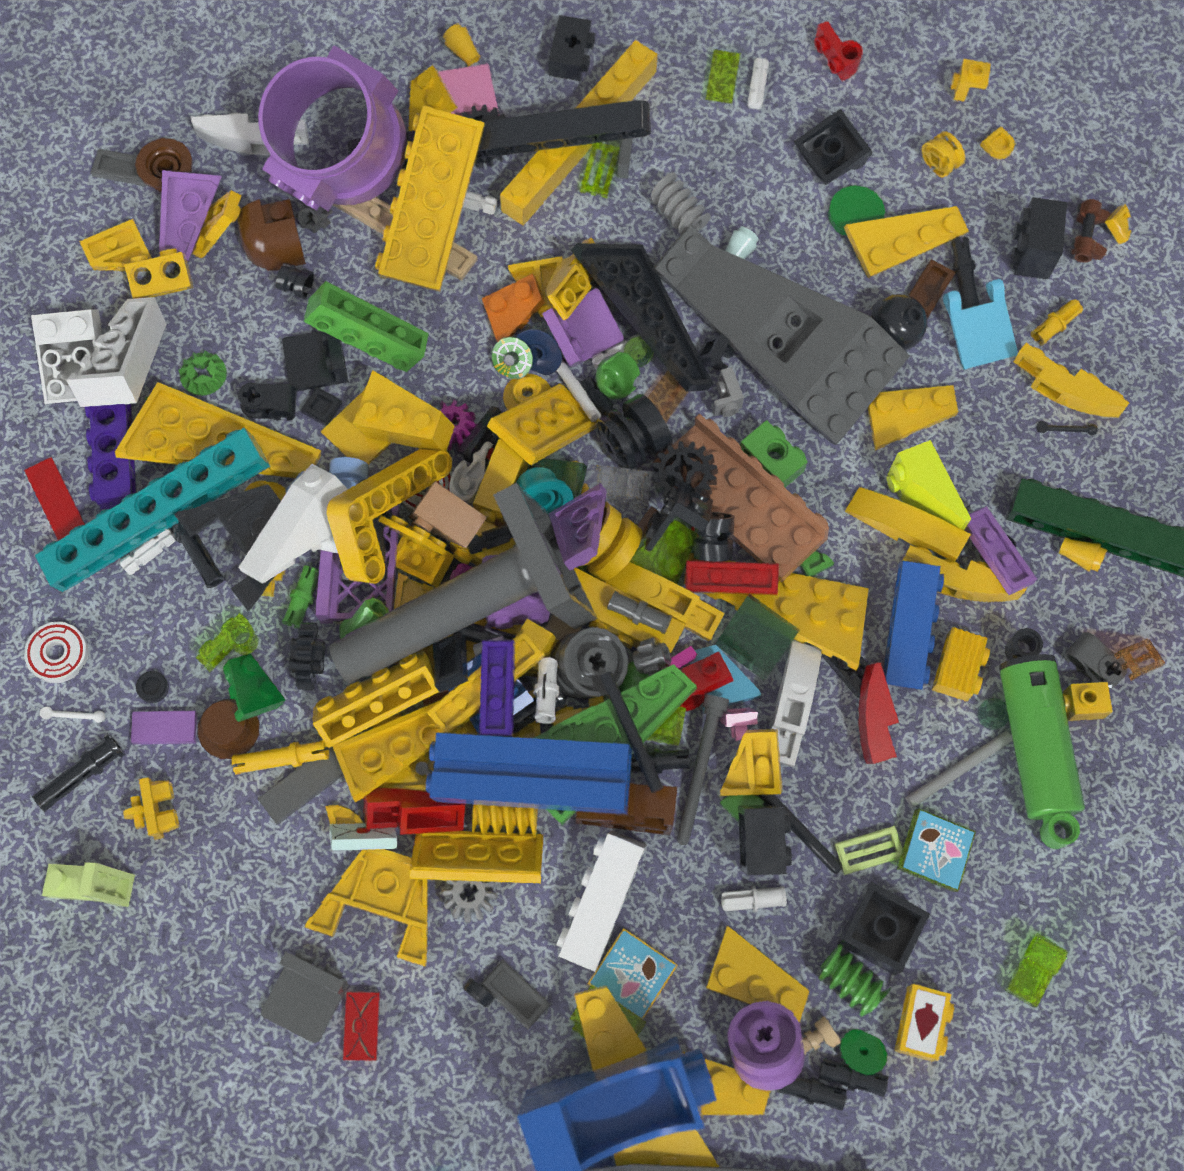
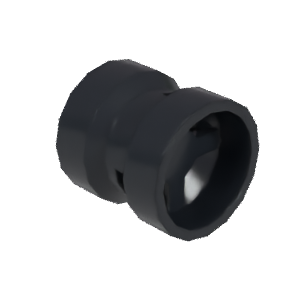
[275,262,314,299]

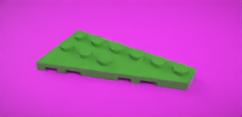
[534,664,697,825]

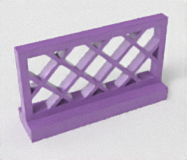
[315,504,400,624]

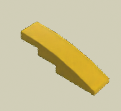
[845,487,971,563]

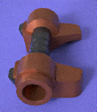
[1071,199,1111,263]

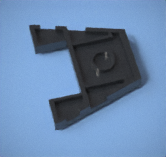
[174,484,281,612]

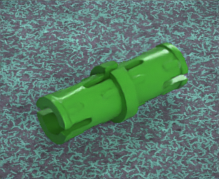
[282,565,319,629]

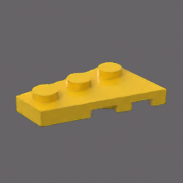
[706,926,810,1023]

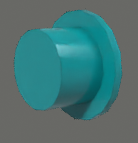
[516,467,574,515]

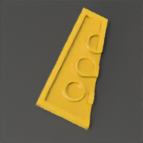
[844,206,969,278]
[332,700,463,803]

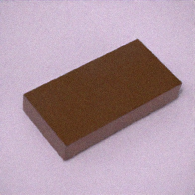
[908,259,956,319]

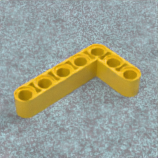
[326,449,452,584]

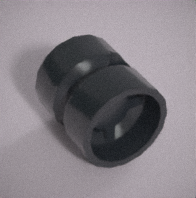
[693,512,735,562]

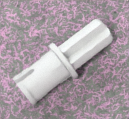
[721,886,787,912]

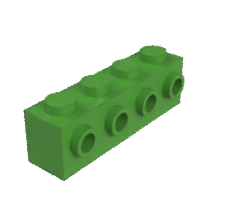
[303,281,429,372]

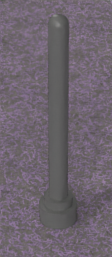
[677,694,729,845]

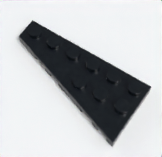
[571,243,714,392]

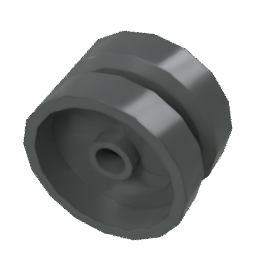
[550,627,628,699]

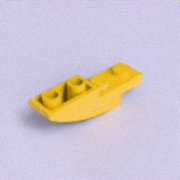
[546,237,596,320]
[1013,342,1130,418]
[902,545,1027,602]
[603,562,725,641]

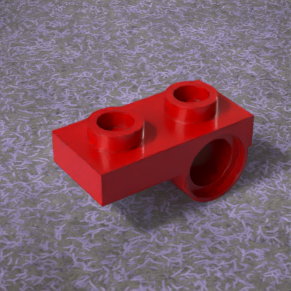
[814,21,863,81]
[679,651,734,711]

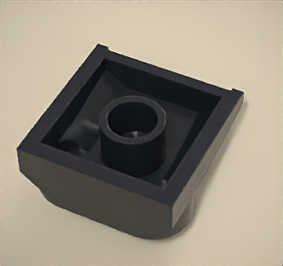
[794,108,873,185]

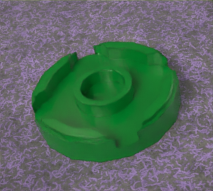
[828,185,885,236]

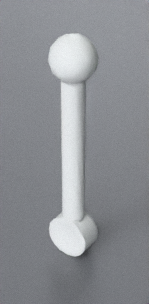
[40,707,105,723]

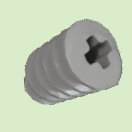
[651,172,711,235]

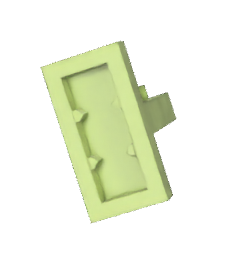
[42,862,135,907]

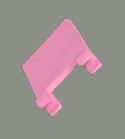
[439,64,500,116]

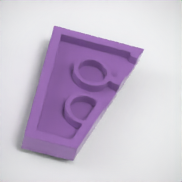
[159,170,222,261]
[549,483,607,571]

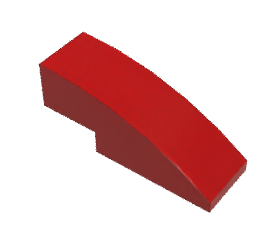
[858,662,899,764]
[363,788,465,835]

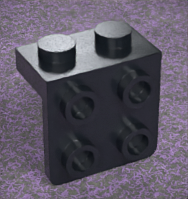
[643,481,713,552]

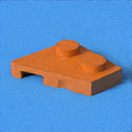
[481,274,545,342]

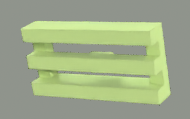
[834,826,905,875]

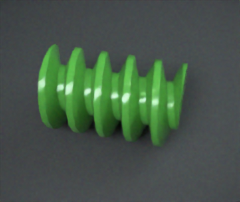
[818,943,891,1017]

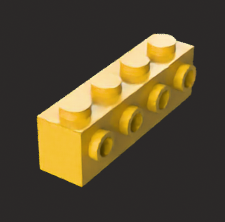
[312,651,439,748]

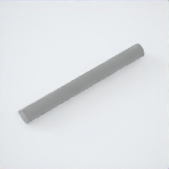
[905,731,1013,808]

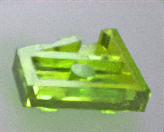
[629,520,698,584]

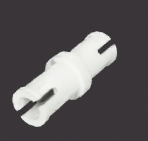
[534,658,559,724]

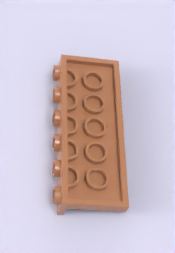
[653,414,829,582]

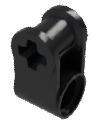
[238,383,297,421]

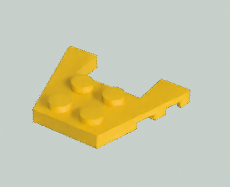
[305,849,428,967]

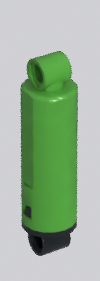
[999,628,1085,849]

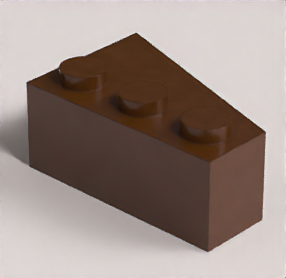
[576,782,678,836]

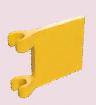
[320,385,391,465]

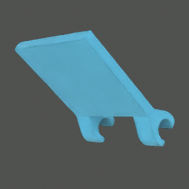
[942,279,1018,370]

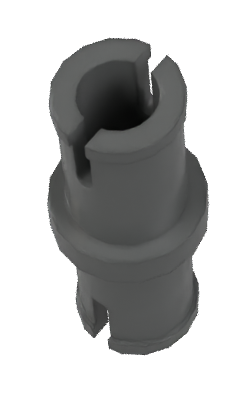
[607,591,672,634]

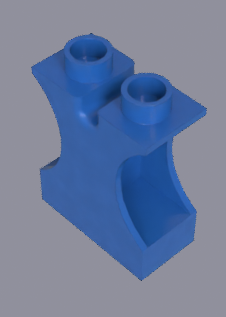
[517,1036,717,1171]

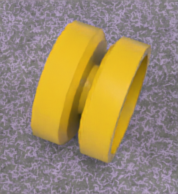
[582,502,642,581]

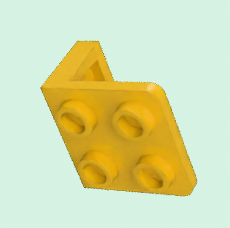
[378,515,454,587]

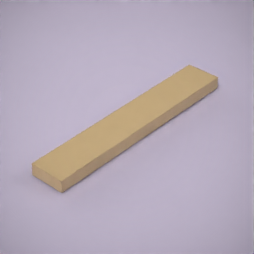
[332,197,477,281]

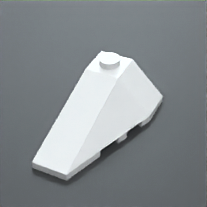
[239,464,348,583]

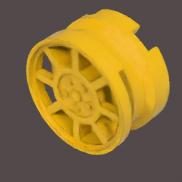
[922,131,965,178]

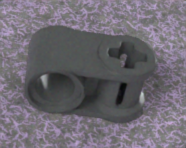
[1064,632,1127,689]

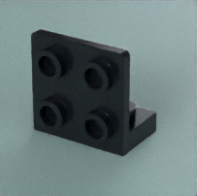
[282,331,349,392]

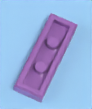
[964,506,1037,595]

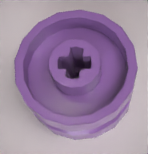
[728,1001,805,1091]

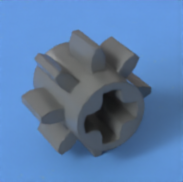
[295,201,333,233]
[633,637,671,676]

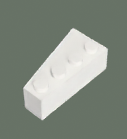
[67,297,167,407]
[556,830,647,972]

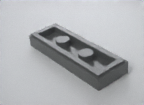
[258,747,343,825]

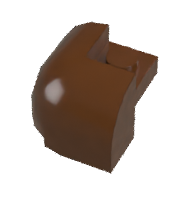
[236,199,306,271]

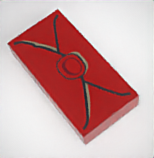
[343,992,380,1061]

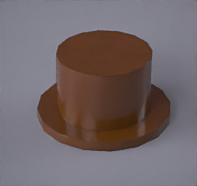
[135,138,193,193]
[198,699,260,759]

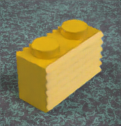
[932,627,990,701]

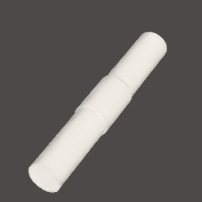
[557,360,601,422]

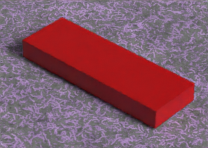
[24,457,85,541]
[685,560,779,596]

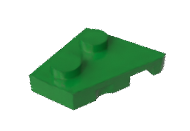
[223,653,286,722]

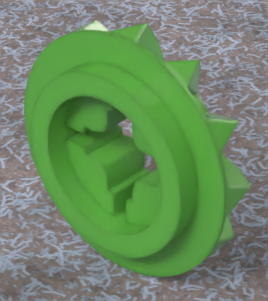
[179,350,227,396]

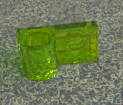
[195,613,259,673]
[1005,933,1068,1008]

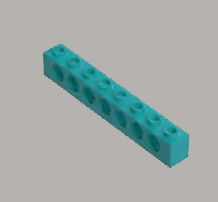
[35,428,270,592]

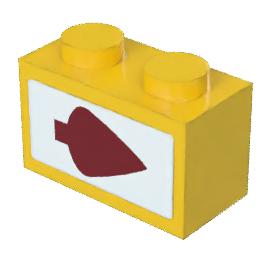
[894,984,954,1062]

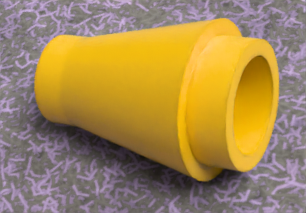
[443,24,481,67]
[1058,537,1107,572]

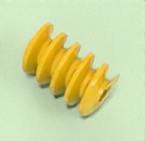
[472,804,538,836]

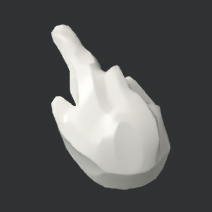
[449,442,493,504]

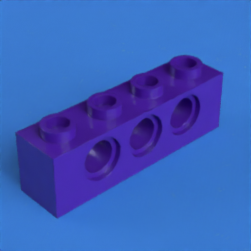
[85,403,137,510]

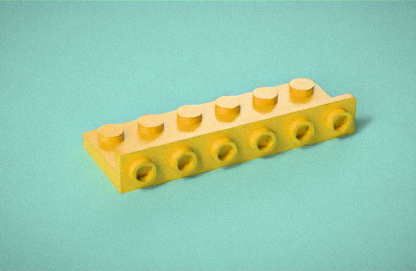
[375,106,485,292]

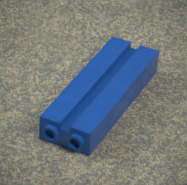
[426,733,632,814]

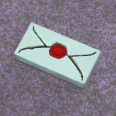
[329,823,397,850]

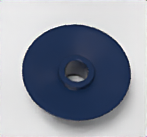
[516,329,562,376]

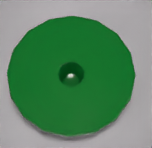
[840,1029,887,1075]

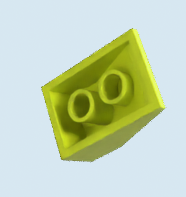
[887,440,971,530]

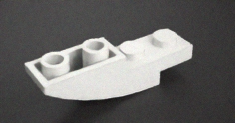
[191,113,309,155]
[770,641,822,767]

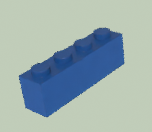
[883,561,944,690]

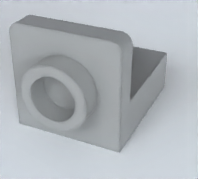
[713,367,744,417]

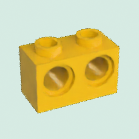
[124,249,194,299]

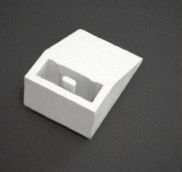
[31,309,102,404]

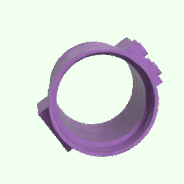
[258,45,407,211]

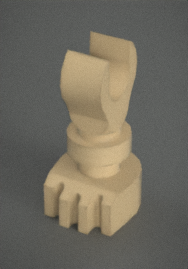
[802,1016,841,1054]

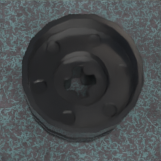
[596,394,673,473]

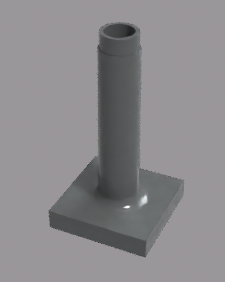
[329,483,597,683]

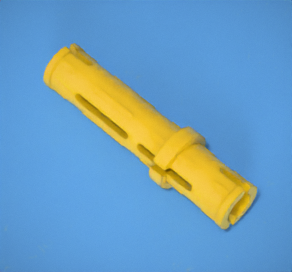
[232,740,330,775]

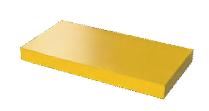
[487,383,597,465]
[410,831,544,883]

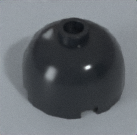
[870,294,928,351]

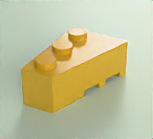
[353,370,455,451]

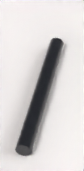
[600,672,663,793]

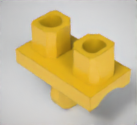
[123,777,180,840]

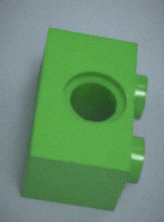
[740,420,808,488]

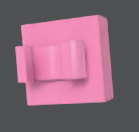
[720,707,758,741]

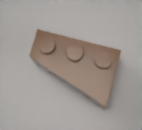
[408,482,487,548]

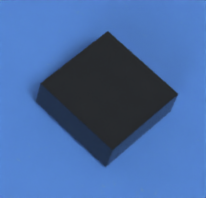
[301,387,343,426]

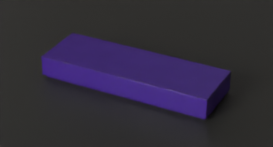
[479,640,515,737]

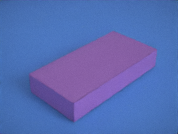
[131,711,197,744]

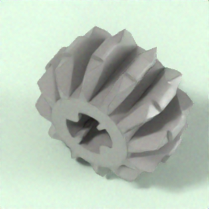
[442,880,497,923]

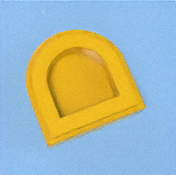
[980,126,1015,159]

